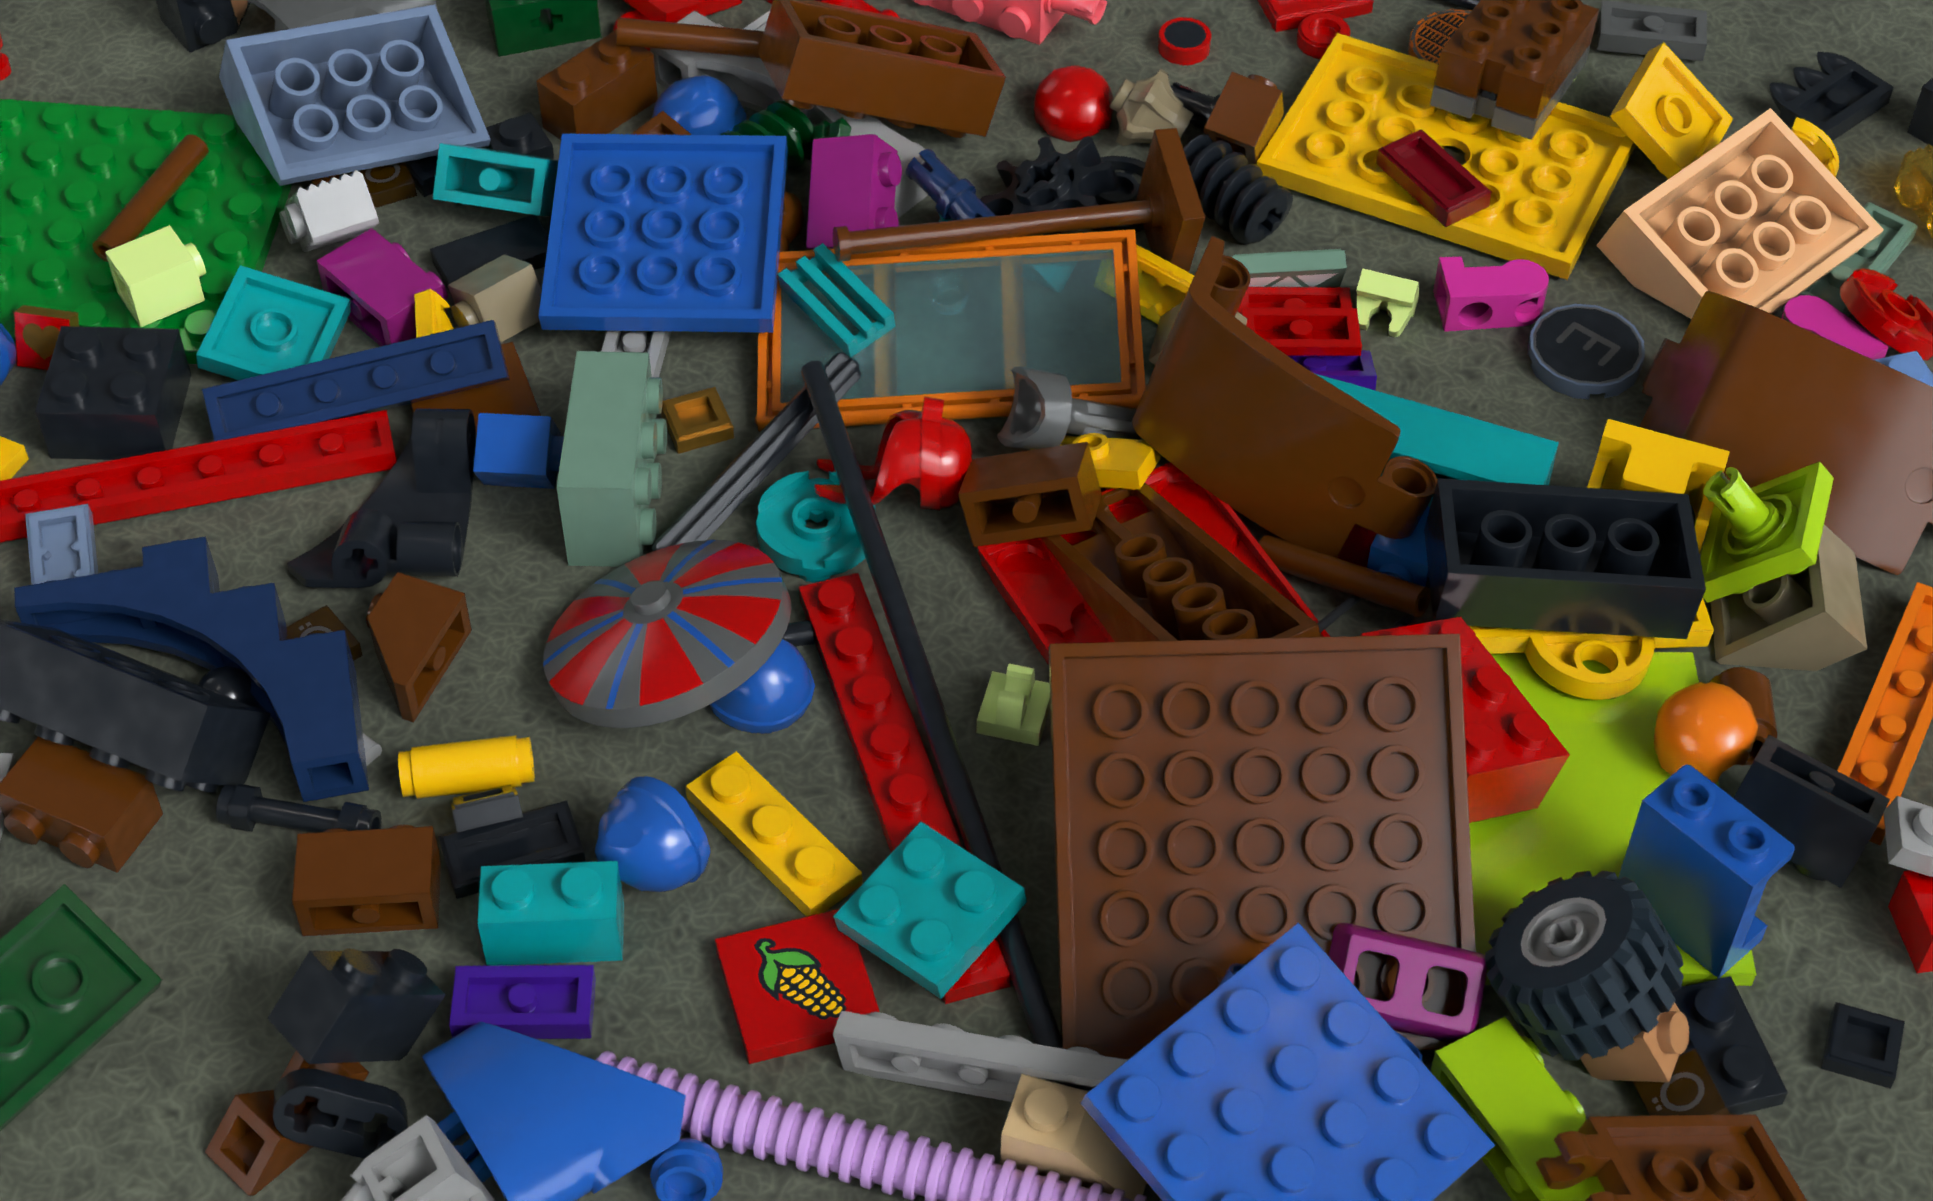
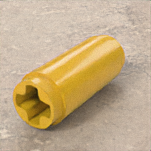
[398,735,535,799]

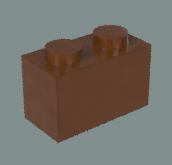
[536,30,658,140]
[958,442,1102,547]
[0,736,163,873]
[292,825,441,936]

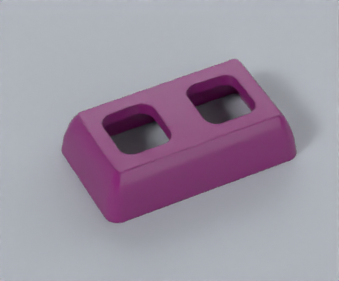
[1329,922,1488,1043]

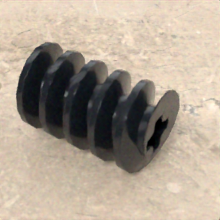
[1183,134,1293,245]

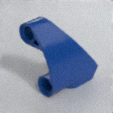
[421,1022,686,1201]

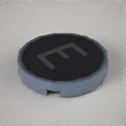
[1527,304,1645,399]

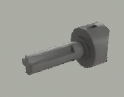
[997,367,1143,450]

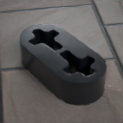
[273,1068,408,1159]

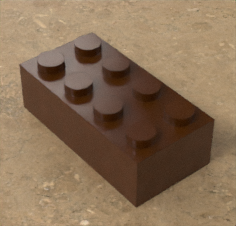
[758,0,1006,138]

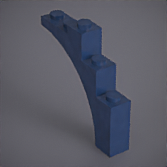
[14,536,369,802]

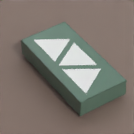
[1231,249,1347,287]

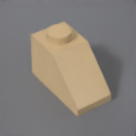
[1000,1074,1147,1200]

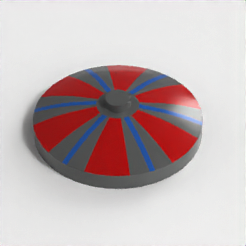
[543,540,791,728]

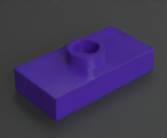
[449,965,596,1039]

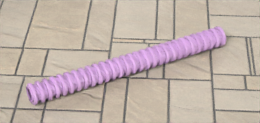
[595,1051,1162,1201]

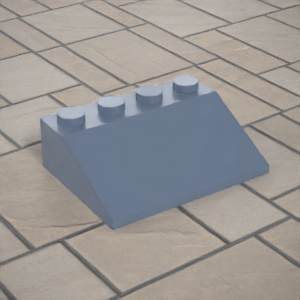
[219,5,491,186]

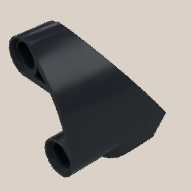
[287,409,475,588]

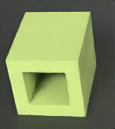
[105,225,206,327]

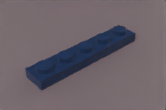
[202,320,510,441]

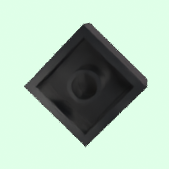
[35,326,192,460]

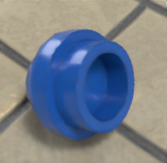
[650,1138,723,1201]

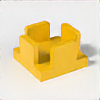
[1587,419,1730,554]

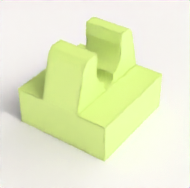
[1356,268,1419,337]
[976,663,1050,746]

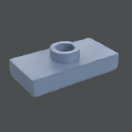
[25,504,98,585]

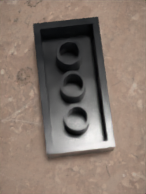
[1424,478,1706,639]
[0,619,271,793]

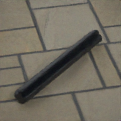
[652,352,861,551]

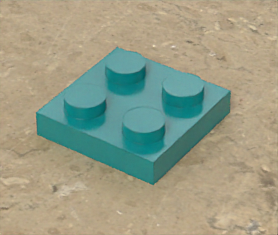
[196,265,351,380]
[834,821,1027,999]

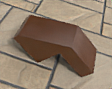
[205,1051,369,1196]

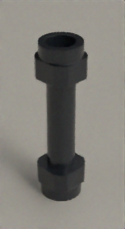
[216,784,382,833]

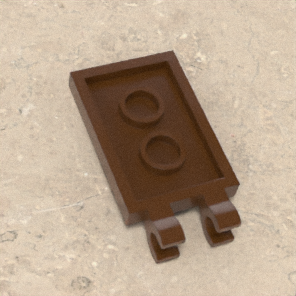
[1536,1114,1807,1201]

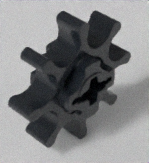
[980,136,1121,237]

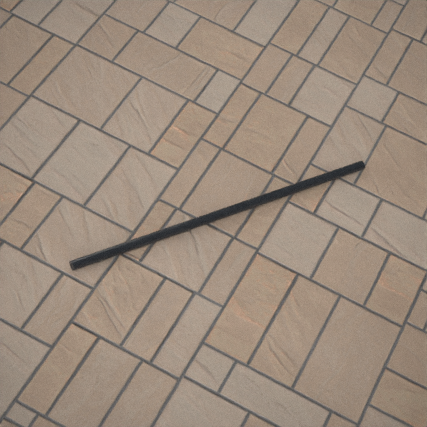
[801,361,1063,1049]

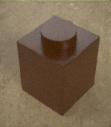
[1204,72,1284,165]

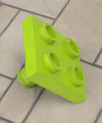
[1700,461,1834,603]

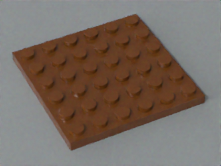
[1049,634,1480,1059]

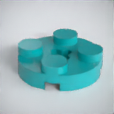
[756,471,876,583]

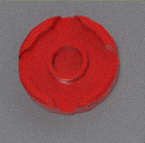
[1839,268,1933,361]

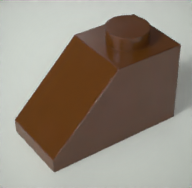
[366,572,472,723]

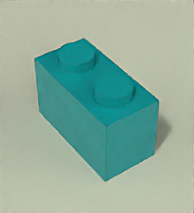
[433,143,558,216]
[477,861,624,966]

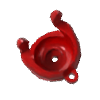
[814,397,972,511]

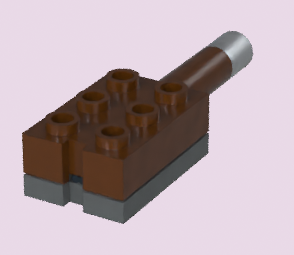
[1430,0,1599,140]

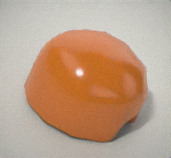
[1654,682,1758,784]

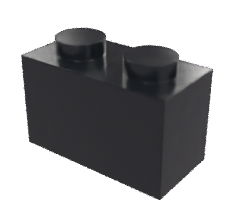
[1733,735,1890,888]
[268,948,445,1064]

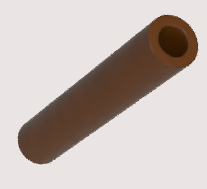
[616,17,764,58]
[93,134,208,262]
[1259,535,1431,617]

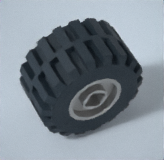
[1485,871,1684,1060]

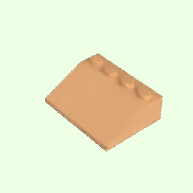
[1596,108,1884,319]

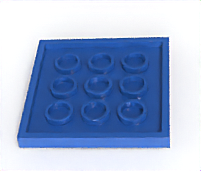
[539,134,788,333]
[1080,922,1495,1201]

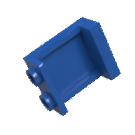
[1618,765,1795,979]

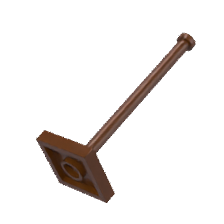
[833,128,1205,272]

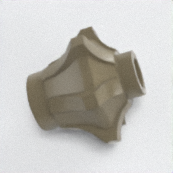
[1109,68,1194,146]

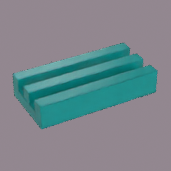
[777,243,896,358]

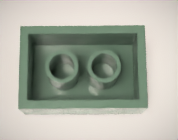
[556,351,667,567]

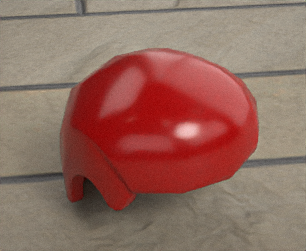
[1034,65,1113,142]

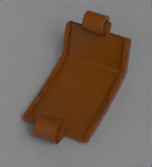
[1132,236,1438,558]
[1639,290,1933,575]

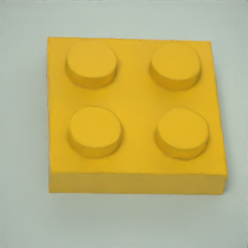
[1610,42,1733,179]

